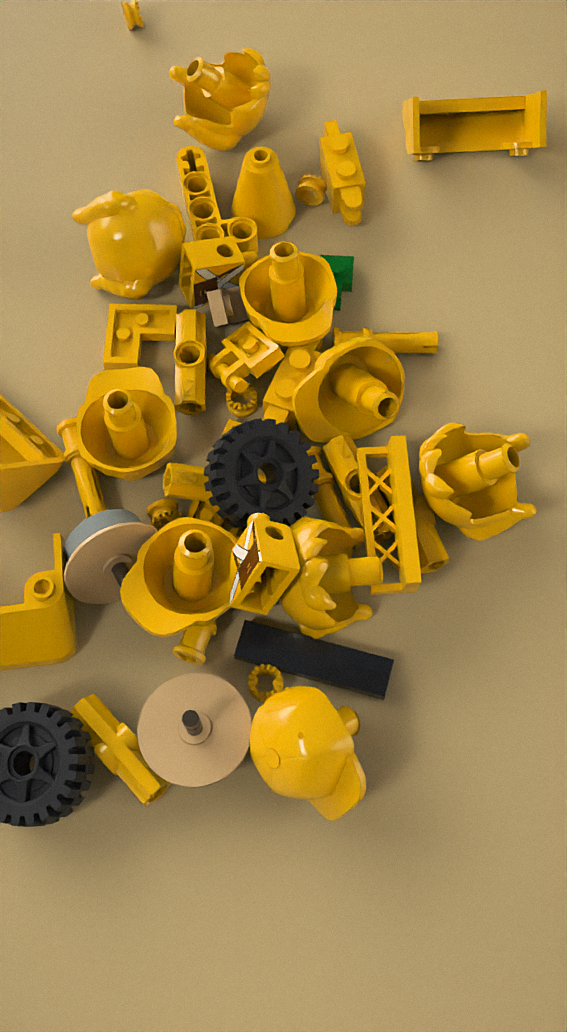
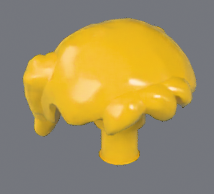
[169,48,271,151]
[72,189,186,300]
[419,422,537,541]
[278,516,383,639]

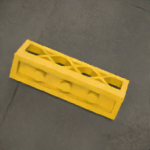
[357,435,422,595]

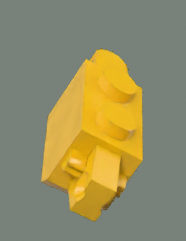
[319,120,366,226]
[262,338,323,431]

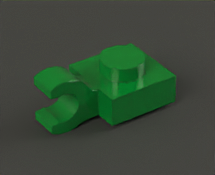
[321,255,354,311]

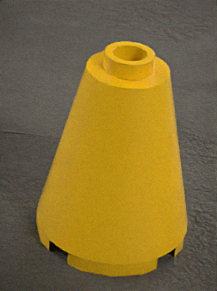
[231,147,296,239]

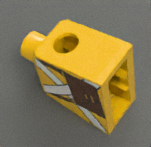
[178,236,259,309]
[229,513,300,615]

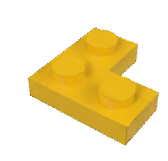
[103,304,178,370]

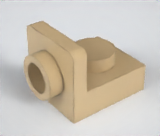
[206,286,249,327]

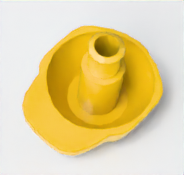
[239,241,337,347]
[292,337,405,443]
[76,366,177,481]
[120,517,237,638]
[249,686,366,821]

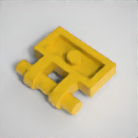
[206,321,285,394]

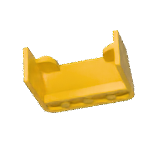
[402,90,547,161]
[0,393,64,513]
[0,533,77,671]

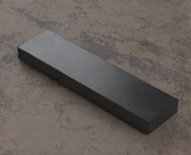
[234,620,394,700]

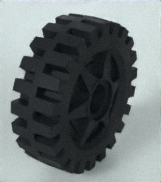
[204,418,319,531]
[0,702,95,827]

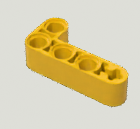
[176,146,258,253]

